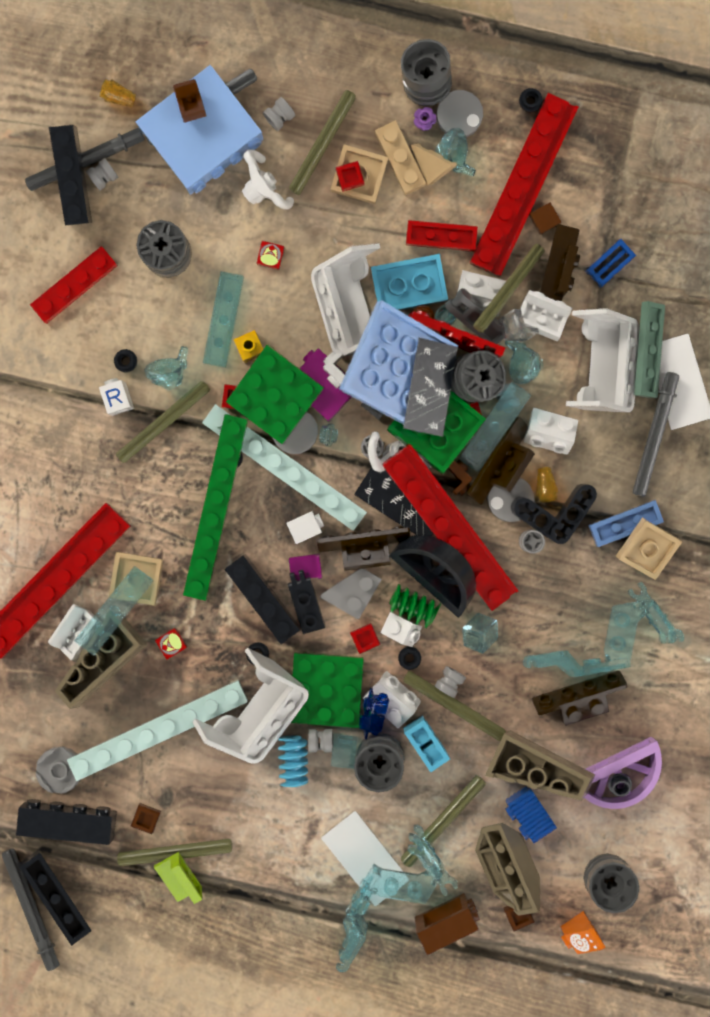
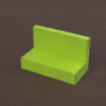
[154,852,202,904]

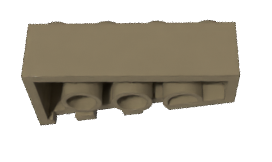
[55,610,147,709]
[485,730,595,801]

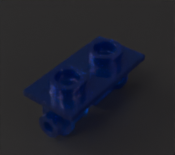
[359,688,389,739]

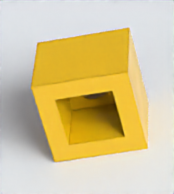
[233,330,263,363]

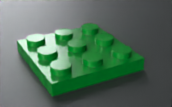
[226,345,325,444]
[387,391,486,474]
[291,652,364,728]

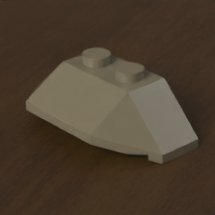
[475,823,540,916]

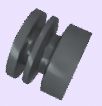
[401,39,452,106]
[136,220,192,278]
[451,351,506,403]
[354,733,405,793]
[583,853,640,914]

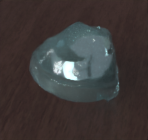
[435,128,476,176]
[505,338,544,385]
[144,346,188,390]

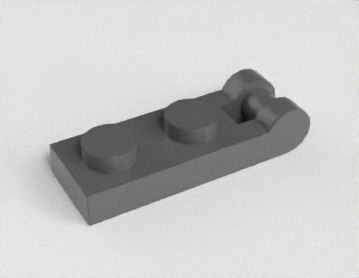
[445,288,509,344]

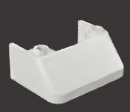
[311,244,380,357]
[566,309,639,412]
[193,647,308,764]

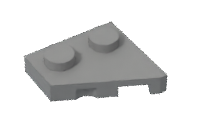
[320,569,382,620]

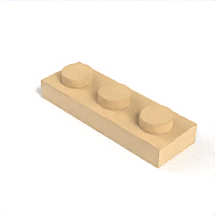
[375,120,426,195]

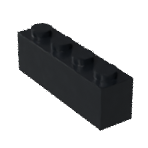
[49,125,93,226]
[224,554,301,644]
[16,799,117,845]
[18,850,92,946]

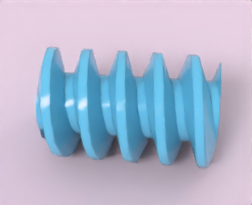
[278,735,308,787]

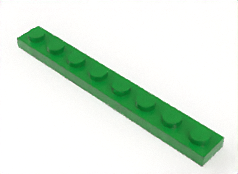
[183,414,249,601]

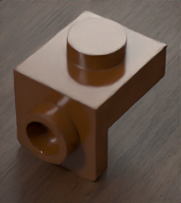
[173,79,207,123]
[447,460,472,496]

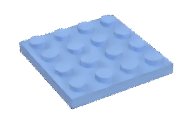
[339,300,458,432]

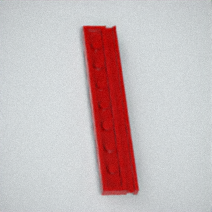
[469,93,579,278]
[381,444,518,611]
[0,503,131,659]

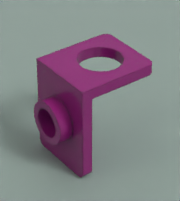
[289,554,323,580]

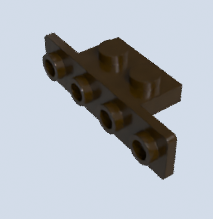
[540,224,580,301]
[467,416,535,505]
[317,526,410,571]
[532,670,628,726]

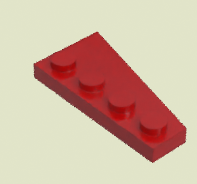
[408,311,506,358]

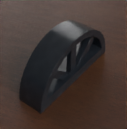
[389,535,476,618]

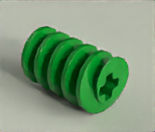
[389,584,441,629]

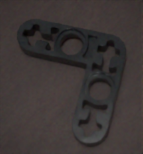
[511,484,597,544]

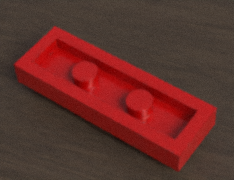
[406,220,478,252]

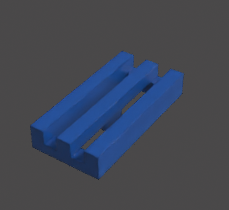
[585,239,636,288]

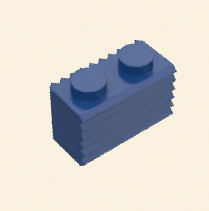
[505,786,557,843]

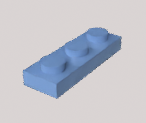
[588,500,664,547]

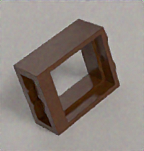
[415,893,480,955]

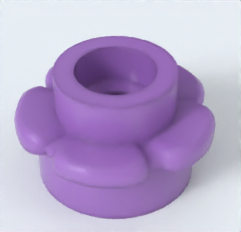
[414,107,436,130]

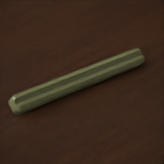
[289,90,356,195]
[473,244,545,333]
[116,381,210,463]
[403,671,506,741]
[401,775,486,867]
[117,839,232,866]

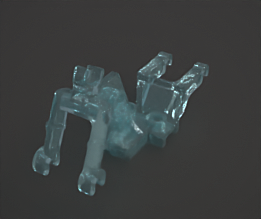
[523,582,684,677]
[336,824,458,972]

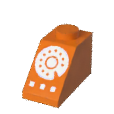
[560,911,605,954]

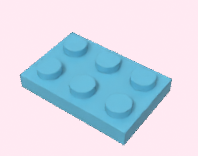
[371,254,448,311]

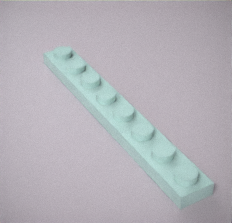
[202,404,367,531]
[67,680,248,781]

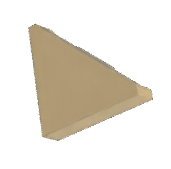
[411,143,457,186]

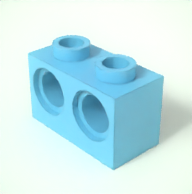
[403,715,450,772]

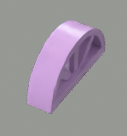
[584,737,662,809]

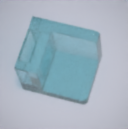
[462,613,498,654]
[331,734,357,769]

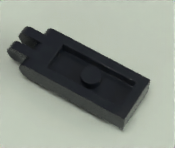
[288,569,325,634]

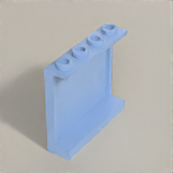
[135,65,263,195]

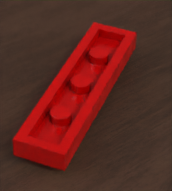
[30,246,118,324]

